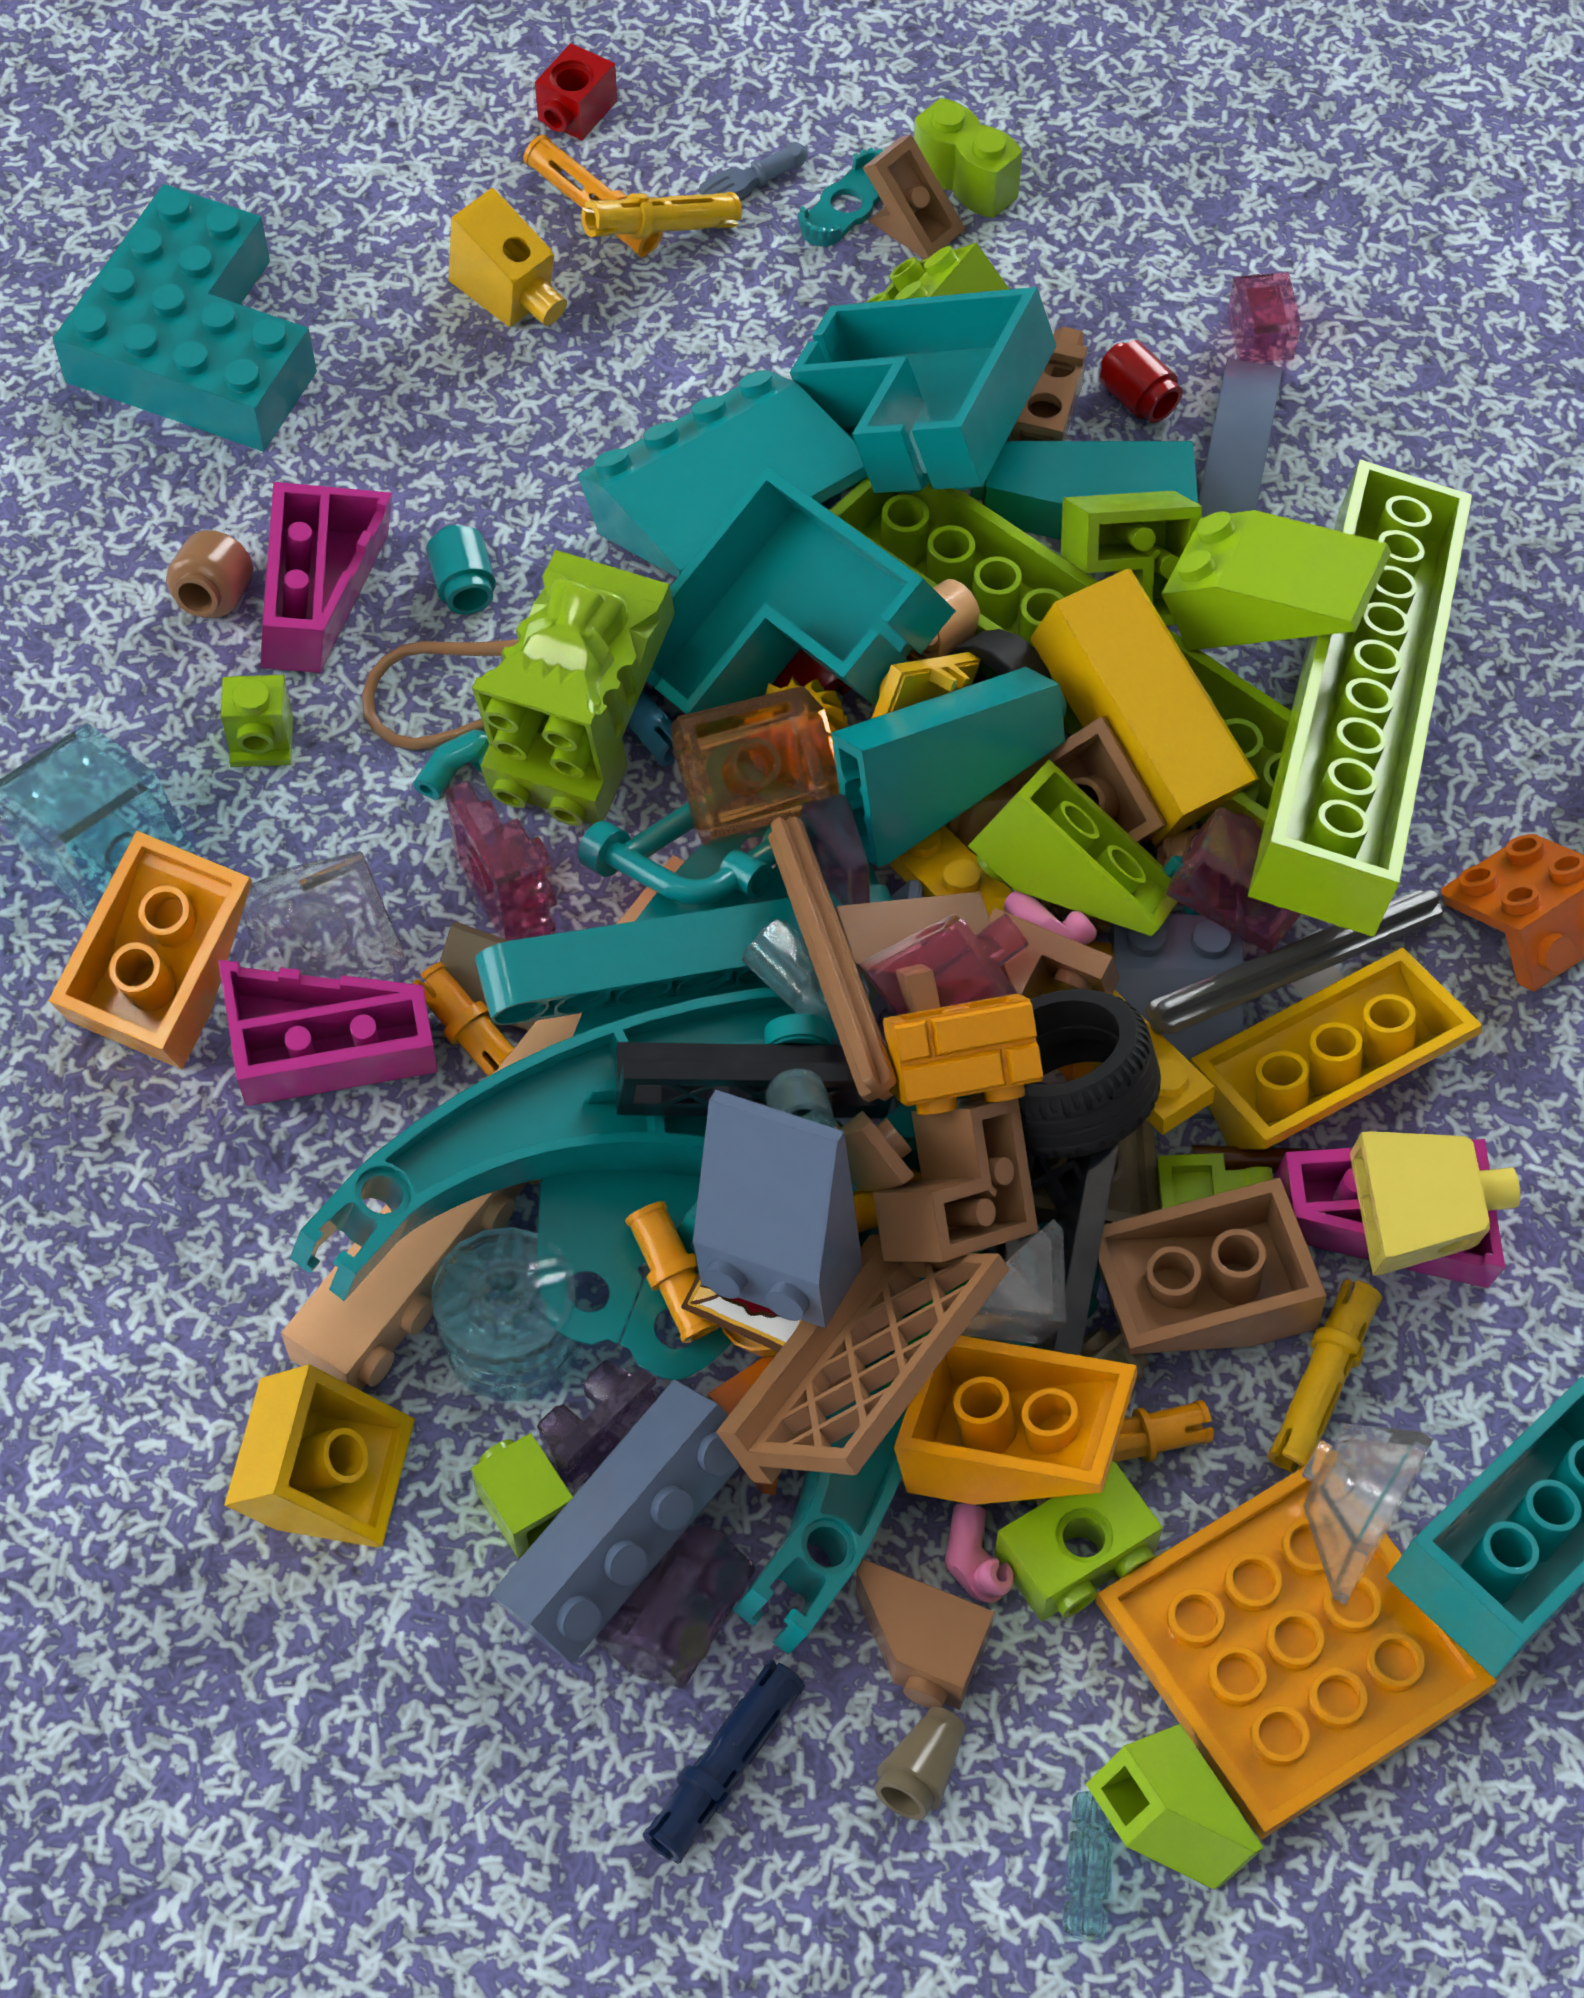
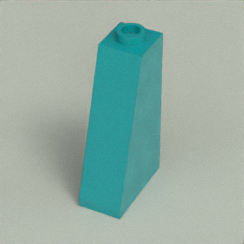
[971,441,1198,540]
[831,667,1066,867]

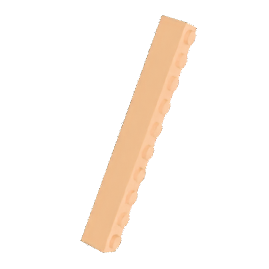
[281,855,685,1391]

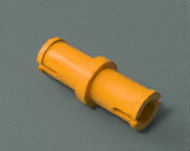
[412,962,514,1076]
[625,1201,721,1343]

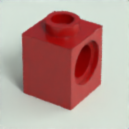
[535,43,617,141]

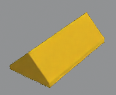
[1030,569,1259,847]
[1190,947,1482,1149]

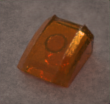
[671,686,840,846]

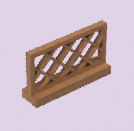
[716,1235,1010,1484]

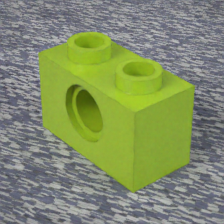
[994,1460,1163,1622]

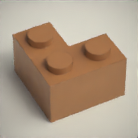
[873,1098,1038,1262]

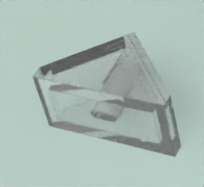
[961,1219,1066,1344]

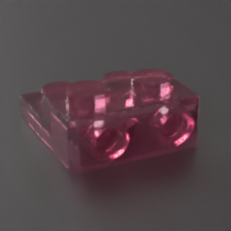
[445,780,557,941]

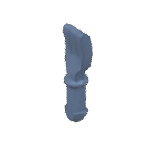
[698,142,808,200]

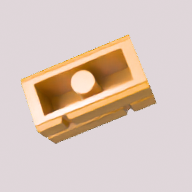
[883,993,1043,1115]

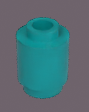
[426,525,496,615]

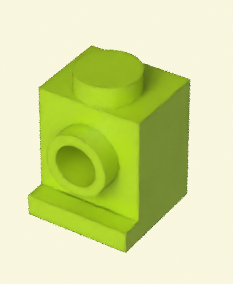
[221,675,293,767]

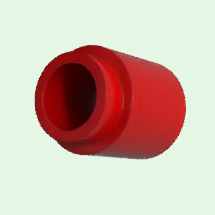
[1099,340,1183,423]

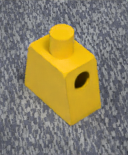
[448,187,567,326]

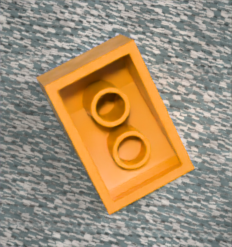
[48,830,252,1070]
[894,1335,1138,1505]

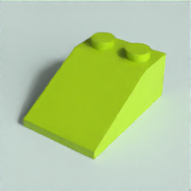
[1161,510,1391,651]
[968,760,1181,936]

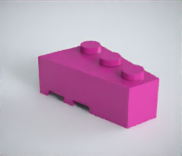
[260,482,392,673]
[219,960,438,1106]
[1274,1139,1505,1288]

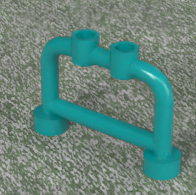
[578,740,823,905]

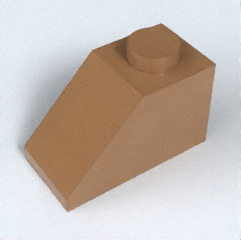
[855,1558,995,1710]

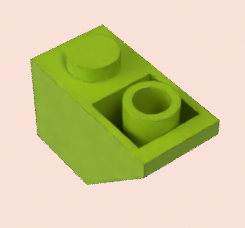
[1086,1723,1264,1890]

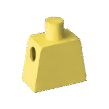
[1349,1131,1520,1276]

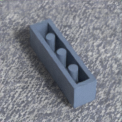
[490,1380,740,1664]

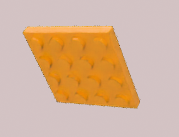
[1095,1453,1498,1840]

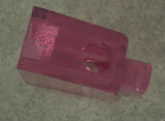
[1166,807,1301,954]
[858,913,1029,1016]

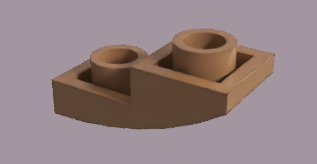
[823,1110,915,1192]

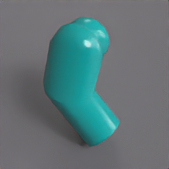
[413,729,489,800]

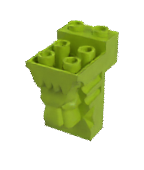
[472,550,675,826]

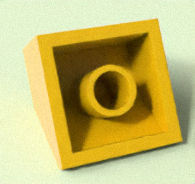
[224,1364,415,1547]

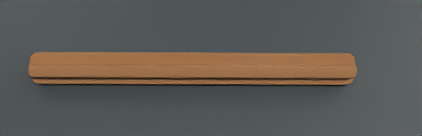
[768,816,897,1102]

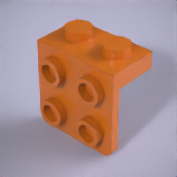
[1441,834,1584,992]

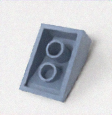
[1108,914,1244,1119]
[693,1090,863,1328]

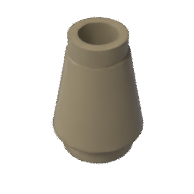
[875,1706,966,1820]

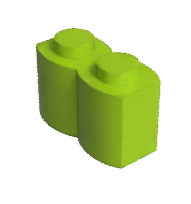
[914,98,1022,218]

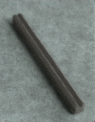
[1146,889,1444,1035]

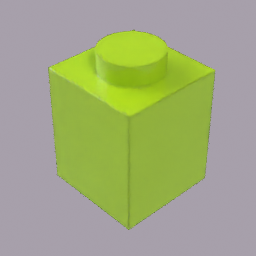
[471,1433,573,1558]

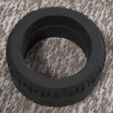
[1018,989,1161,1159]

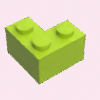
[1061,491,1202,626]

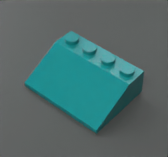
[577,370,868,577]

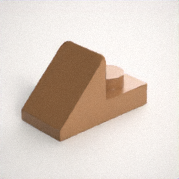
[863,134,966,259]
[989,907,1120,999]

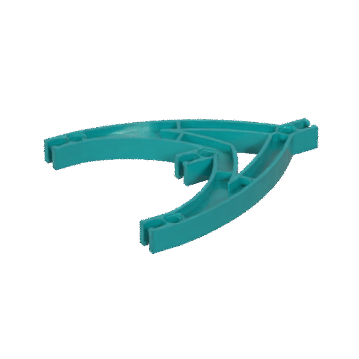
[290,983,925,1655]

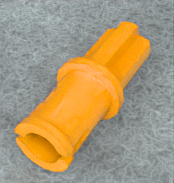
[1111,1400,1214,1462]

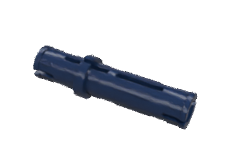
[643,1660,805,1864]

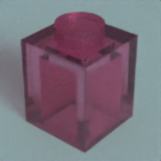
[1227,272,1301,363]

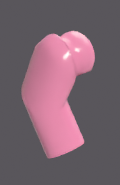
[1004,891,1097,945]
[945,1503,1014,1603]

